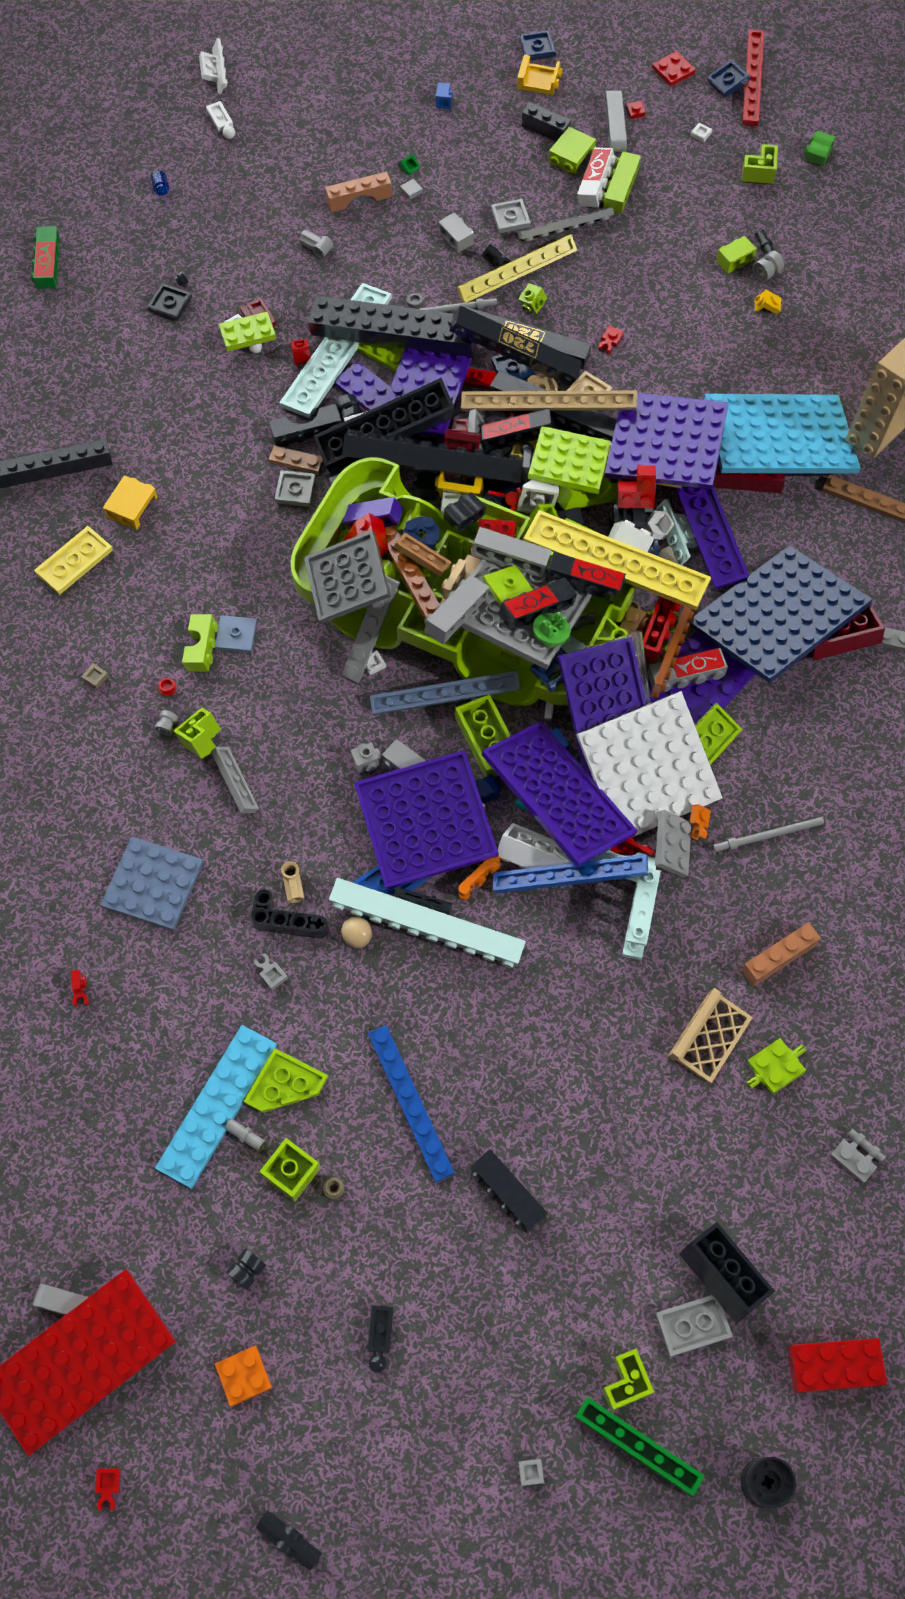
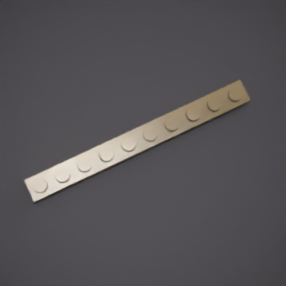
[461,390,637,411]

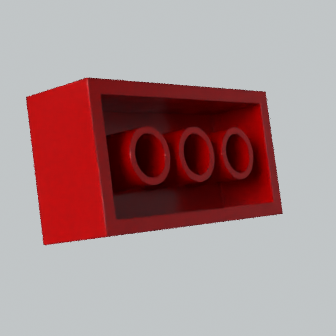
[787,1338,887,1394]

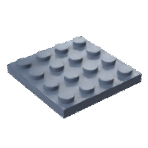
[100,837,204,931]

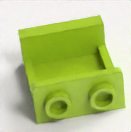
[549,127,596,175]

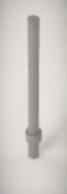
[421,298,497,312]
[712,817,824,852]

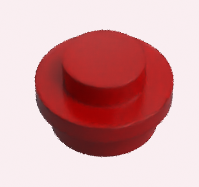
[158,678,177,696]

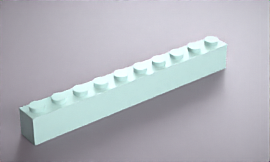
[329,878,526,968]

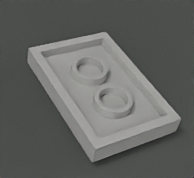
[655,810,691,877]
[655,1295,733,1357]

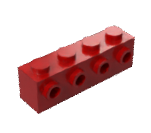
[638,596,681,663]

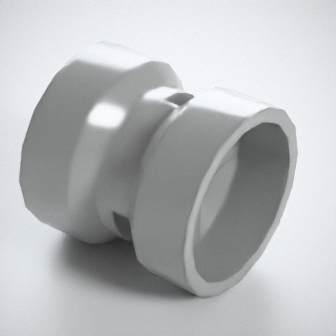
[154,710,179,736]

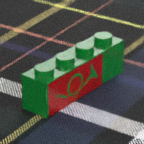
[31,226,60,289]

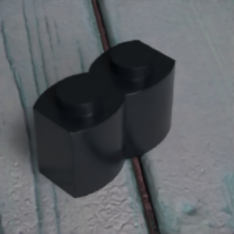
[443,492,486,533]

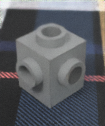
[350,742,381,774]

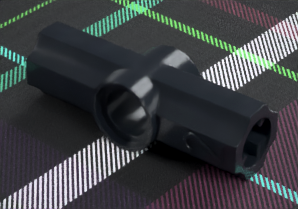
[256,1510,322,1571]

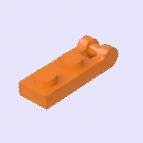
[458,856,500,900]

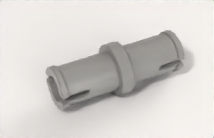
[225,1119,266,1152]

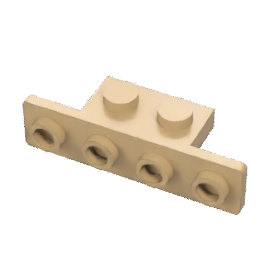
[441,555,481,603]

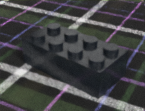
[679,1222,775,1324]

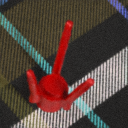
[488,487,521,511]

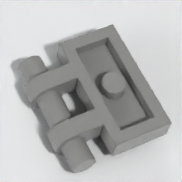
[830,1129,886,1184]

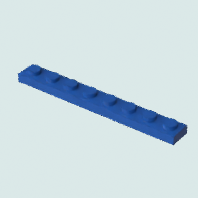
[493,854,648,894]
[368,1025,454,1183]

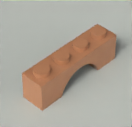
[325,171,392,212]

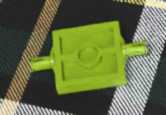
[746,1038,807,1095]

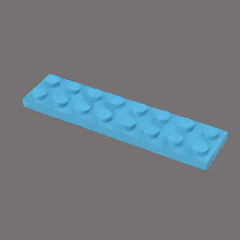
[155,1025,277,1190]

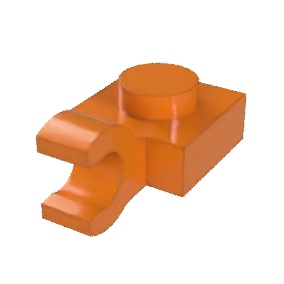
[690,804,711,840]

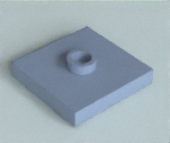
[215,615,257,653]

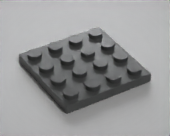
[304,530,391,624]

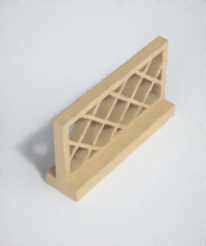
[667,988,753,1084]

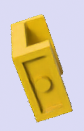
[517,55,562,95]
[435,471,484,498]
[103,476,158,530]

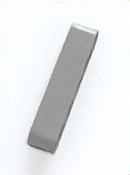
[605,90,627,153]
[32,1284,88,1315]

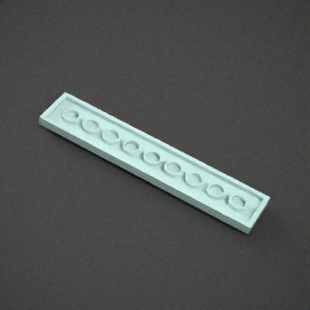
[279,283,392,418]

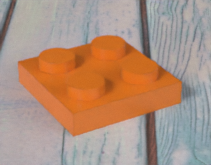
[215,1345,272,1407]

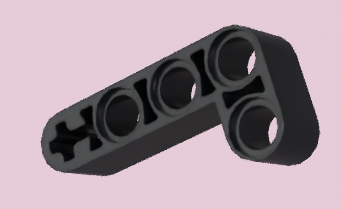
[251,889,329,939]

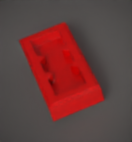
[463,368,497,389]

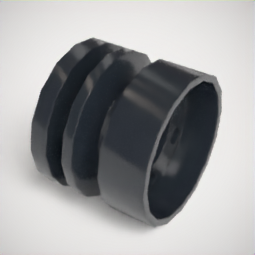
[609,500,645,530]
[740,1457,797,1508]

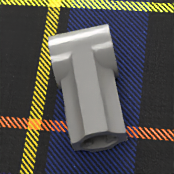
[299,230,334,259]

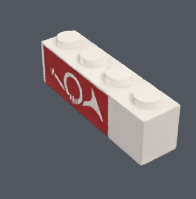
[577,148,616,207]

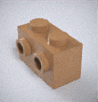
[620,606,652,652]

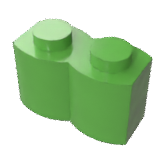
[804,131,836,166]

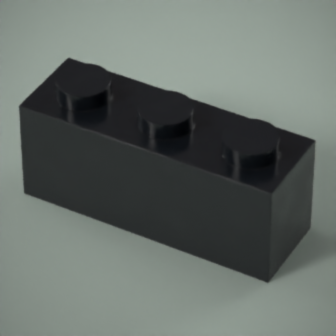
[522,102,571,142]

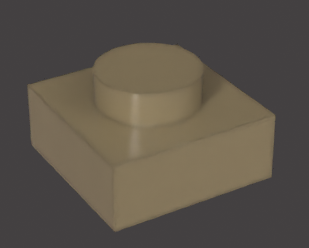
[81,663,109,689]

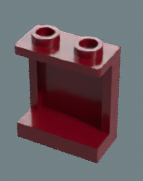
[444,428,481,480]

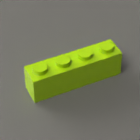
[602,152,641,214]

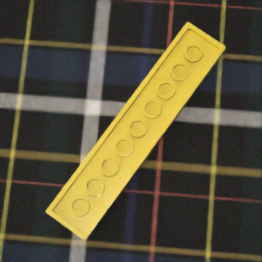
[523,510,711,610]

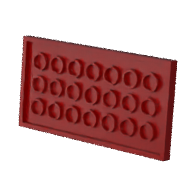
[0,1269,177,1456]

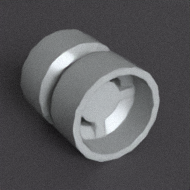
[753,251,784,282]

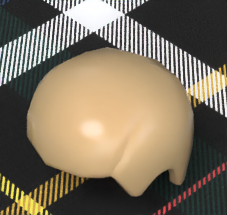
[341,916,372,949]

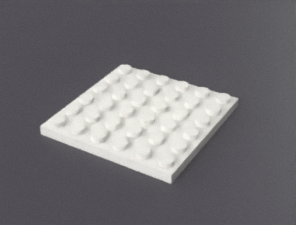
[576,691,722,837]

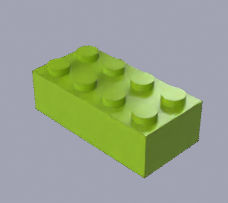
[455,694,511,780]

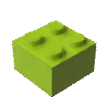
[259,1138,321,1202]

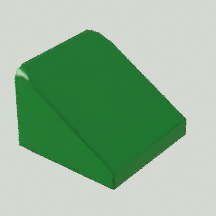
[397,153,421,175]

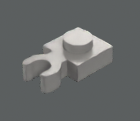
[254,953,288,990]

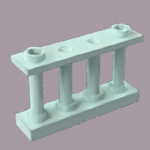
[622,868,660,960]

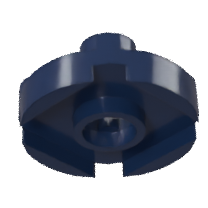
[403,517,440,550]

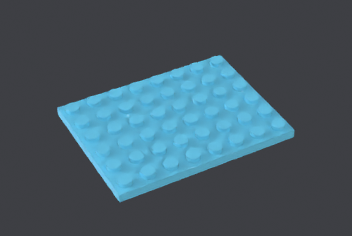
[704,394,861,474]

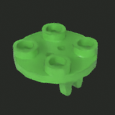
[531,612,571,648]

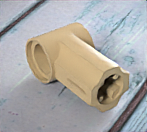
[281,862,304,903]

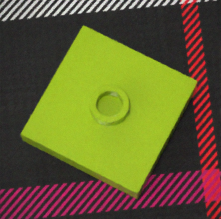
[483,565,533,606]

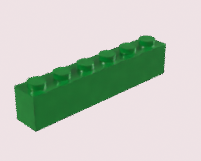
[574,1397,704,1497]

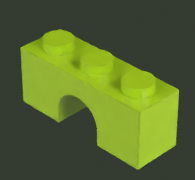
[182,614,218,672]

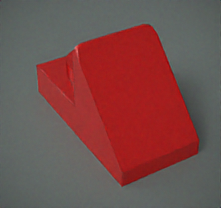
[291,339,311,365]

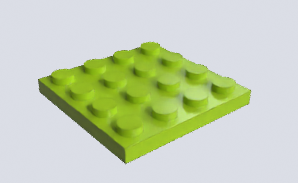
[528,426,611,494]

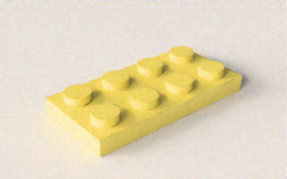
[34,526,113,595]

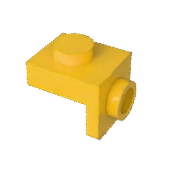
[754,290,781,314]

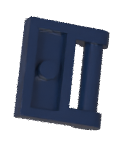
[530,647,567,692]

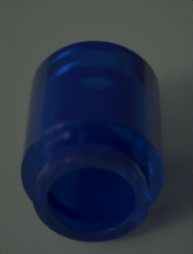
[151,171,169,196]

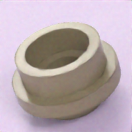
[323,1177,345,1199]

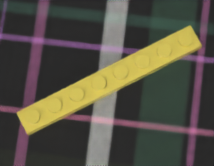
[457,235,577,303]

